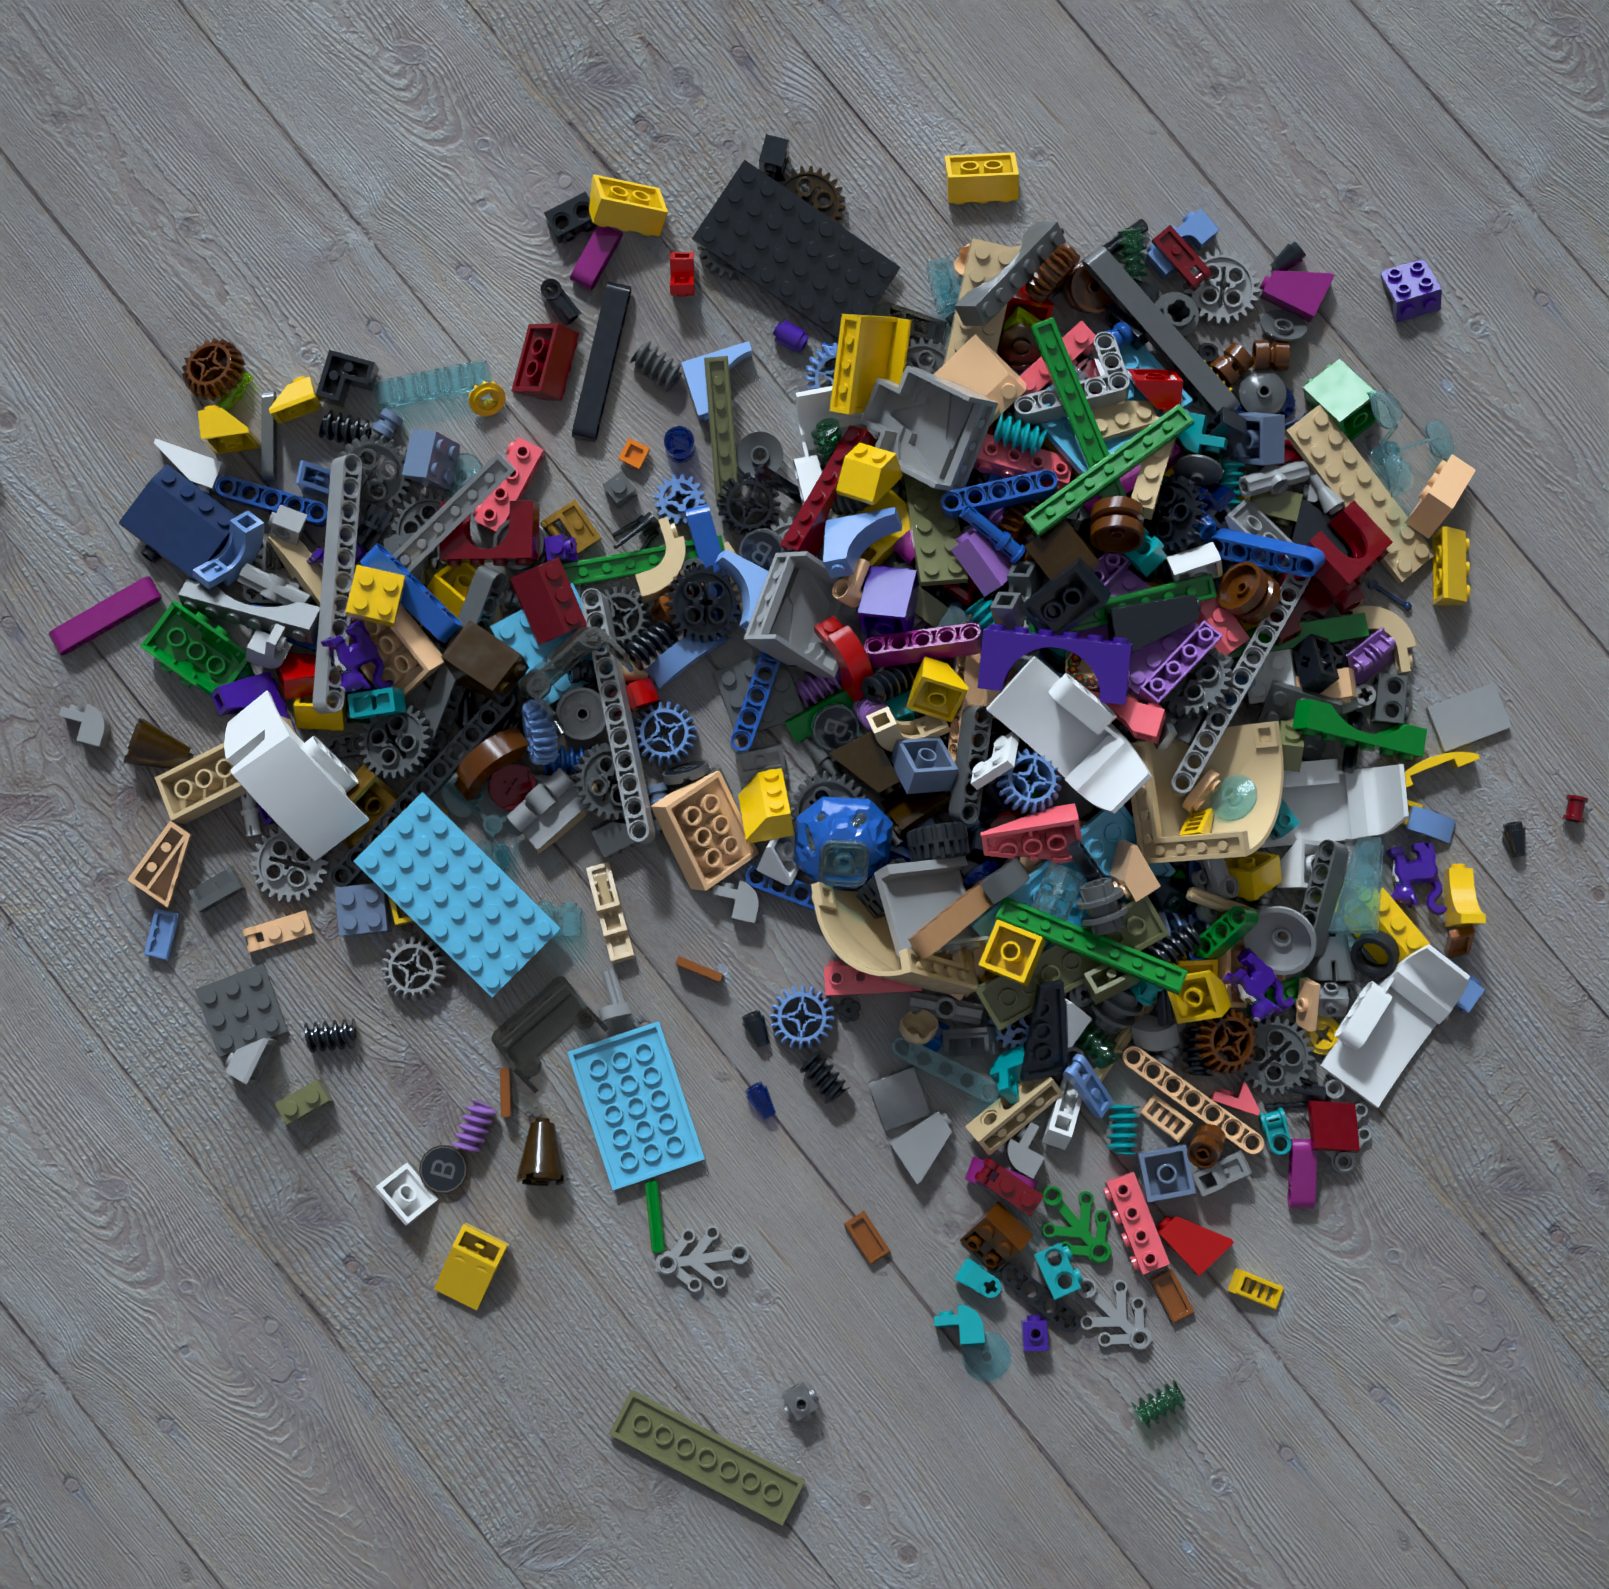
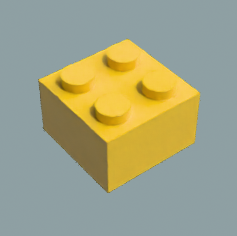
[346,565,406,627]
[978,919,1046,987]

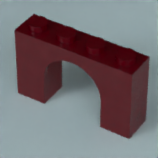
[439,500,540,567]
[1305,500,1393,596]
[1270,572,1366,647]

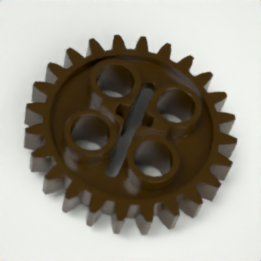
[777,166,845,223]

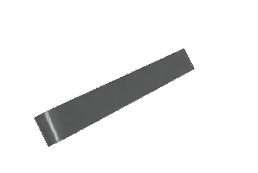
[1082,246,1240,415]
[409,566,506,771]

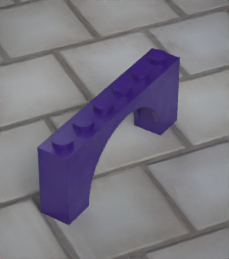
[978,624,1133,705]
[210,671,296,826]

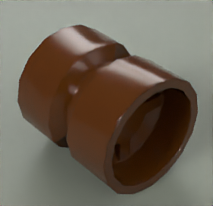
[1252,340,1290,371]
[1209,342,1254,387]
[1187,1124,1226,1169]

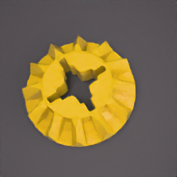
[468,381,506,416]
[1303,1016,1339,1054]

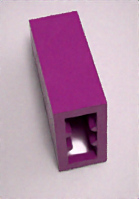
[1259,270,1335,322]

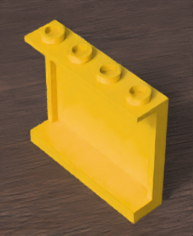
[829,314,912,415]

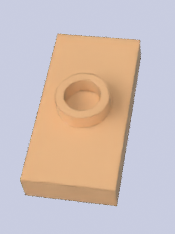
[1296,977,1320,1031]

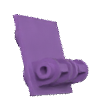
[1346,627,1396,686]

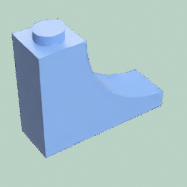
[681,341,752,422]
[715,549,769,632]

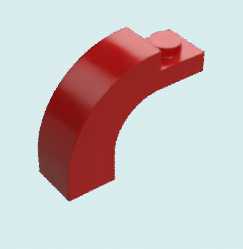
[814,616,874,703]

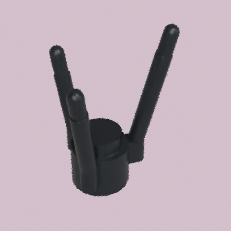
[612,512,660,550]
[1265,1068,1326,1109]

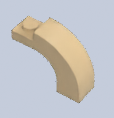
[635,517,687,603]
[1348,606,1416,675]
[866,706,951,752]

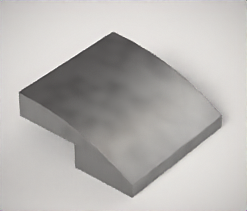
[867,1065,930,1131]

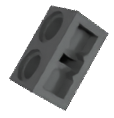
[1370,673,1411,726]

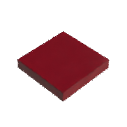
[1307,1101,1360,1153]

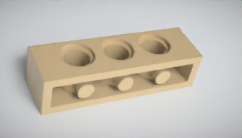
[965,1076,1064,1156]

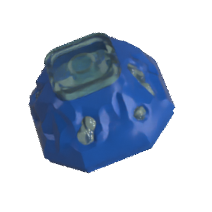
[793,797,893,890]

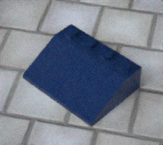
[119,464,237,581]

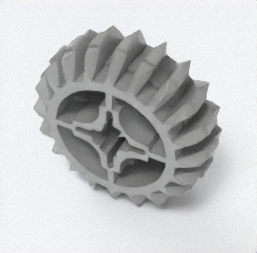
[381,936,447,1001]

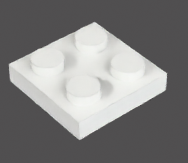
[1246,649,1297,704]

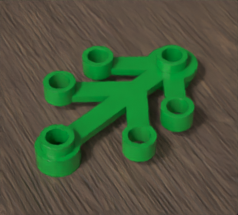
[1042,1186,1112,1264]

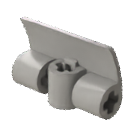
[507,767,587,850]

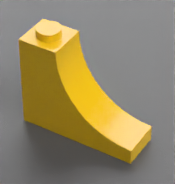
[1444,864,1486,927]

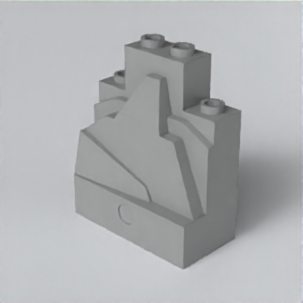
[860,366,998,491]
[744,551,866,678]

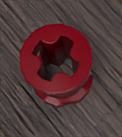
[1562,795,1588,823]

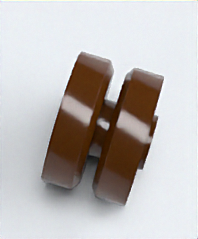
[1062,262,1115,313]
[1090,496,1144,554]
[1217,561,1281,624]

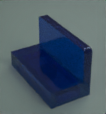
[1199,483,1236,512]

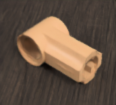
[832,558,870,608]

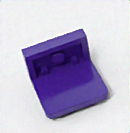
[1381,260,1442,323]

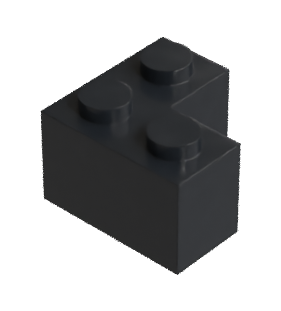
[316,350,379,407]

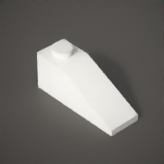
[154,438,227,494]
[1042,1073,1082,1150]

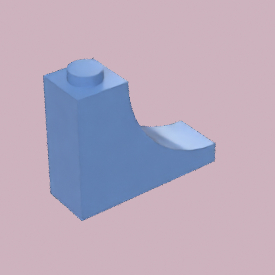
[823,507,902,579]

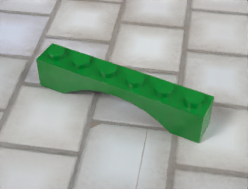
[1292,699,1427,761]

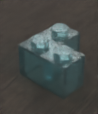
[926,257,963,315]

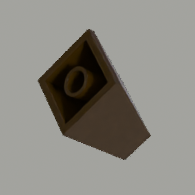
[1024,518,1100,580]
[441,621,529,704]
[830,731,900,798]

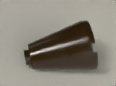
[124,718,194,769]
[517,1118,565,1186]

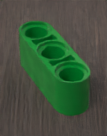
[1194,906,1259,959]

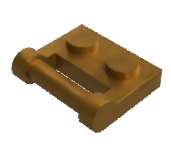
[540,499,602,555]

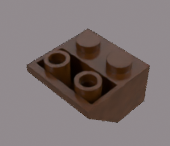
[960,1201,1033,1274]

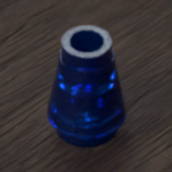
[745,1081,776,1119]

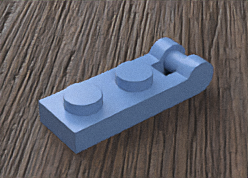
[1063,1054,1113,1119]

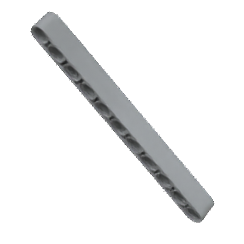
[313,454,362,714]
[1170,574,1311,797]
[581,588,655,845]

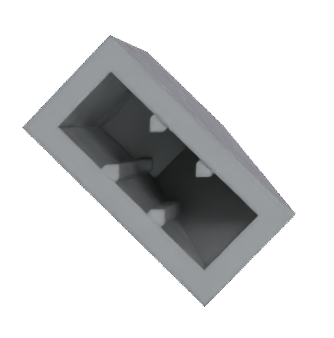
[890,1111,953,1184]

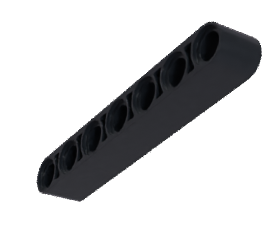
[572,281,632,442]

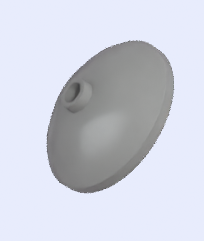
[1244,906,1317,975]

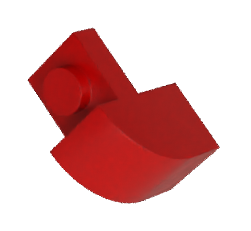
[670,252,695,297]
[609,678,661,717]

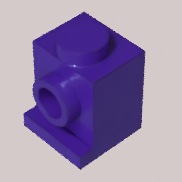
[544,534,578,564]
[1021,1315,1049,1352]

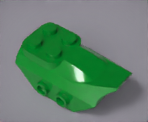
[140,600,255,697]

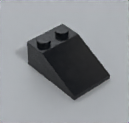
[1019,556,1111,636]

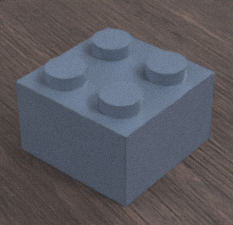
[1230,412,1285,465]
[402,429,460,490]
[890,737,958,794]
[335,883,391,937]
[1136,1144,1196,1202]

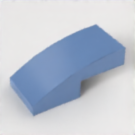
[1405,806,1456,844]

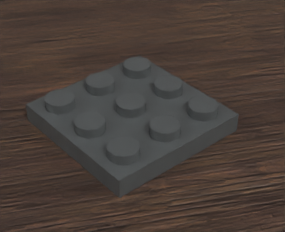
[714,654,803,740]
[1256,679,1342,761]
[195,964,289,1057]

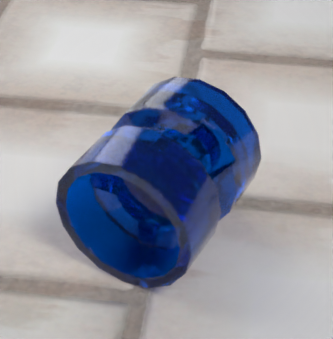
[664,426,696,463]

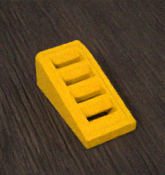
[1179,808,1214,836]
[1227,1268,1284,1310]

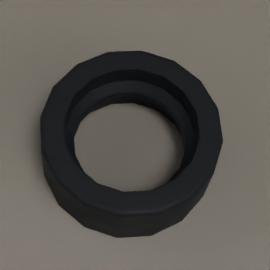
[1350,930,1400,978]

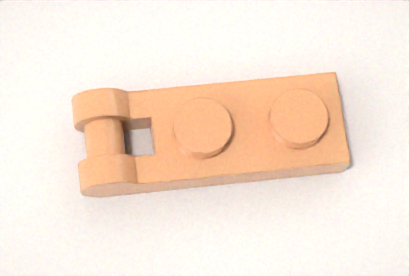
[242,910,314,953]

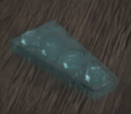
[1328,837,1384,933]

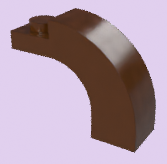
[455,727,529,801]

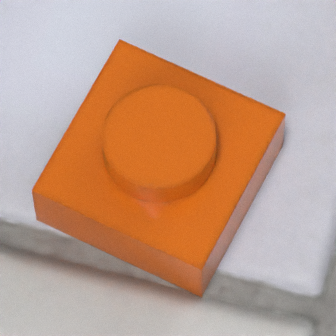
[618,438,650,471]

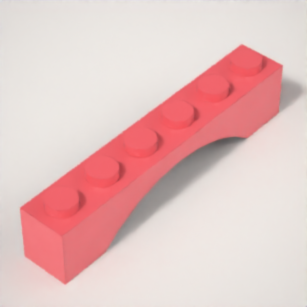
[1083,685,1166,744]

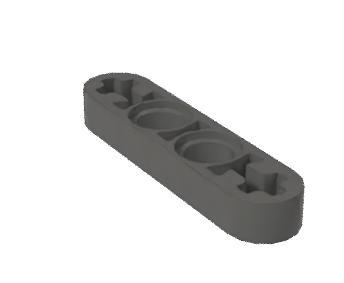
[261,390,277,482]

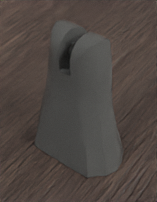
[1308,916,1356,983]

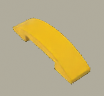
[1404,752,1480,788]

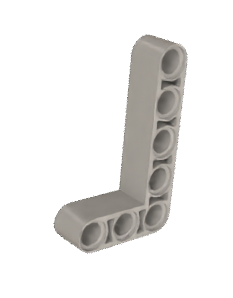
[1014,332,1130,426]

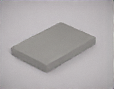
[1426,683,1512,753]

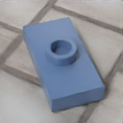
[144,908,180,961]

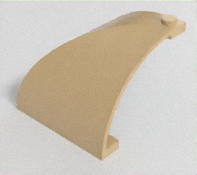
[1129,721,1284,864]
[811,882,978,994]

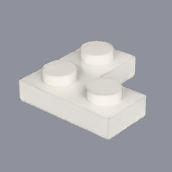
[971,731,1019,790]

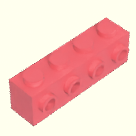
[1020,320,1096,397]
[973,434,1072,493]
[473,437,545,534]
[824,961,922,996]
[1103,1171,1170,1274]

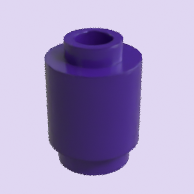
[772,320,809,353]

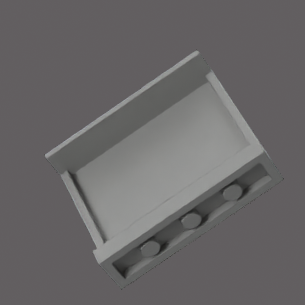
[874,856,989,957]

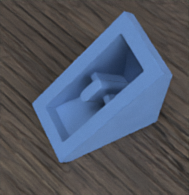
[296,460,331,496]

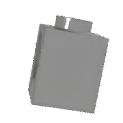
[268,505,307,546]

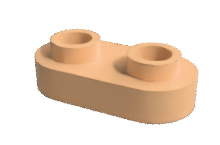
[1182,769,1221,813]

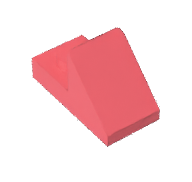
[1210,1080,1260,1116]

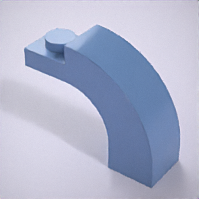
[193,511,264,589]
[646,635,729,689]

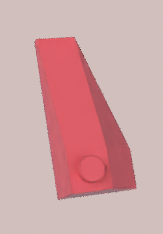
[981,803,1082,864]

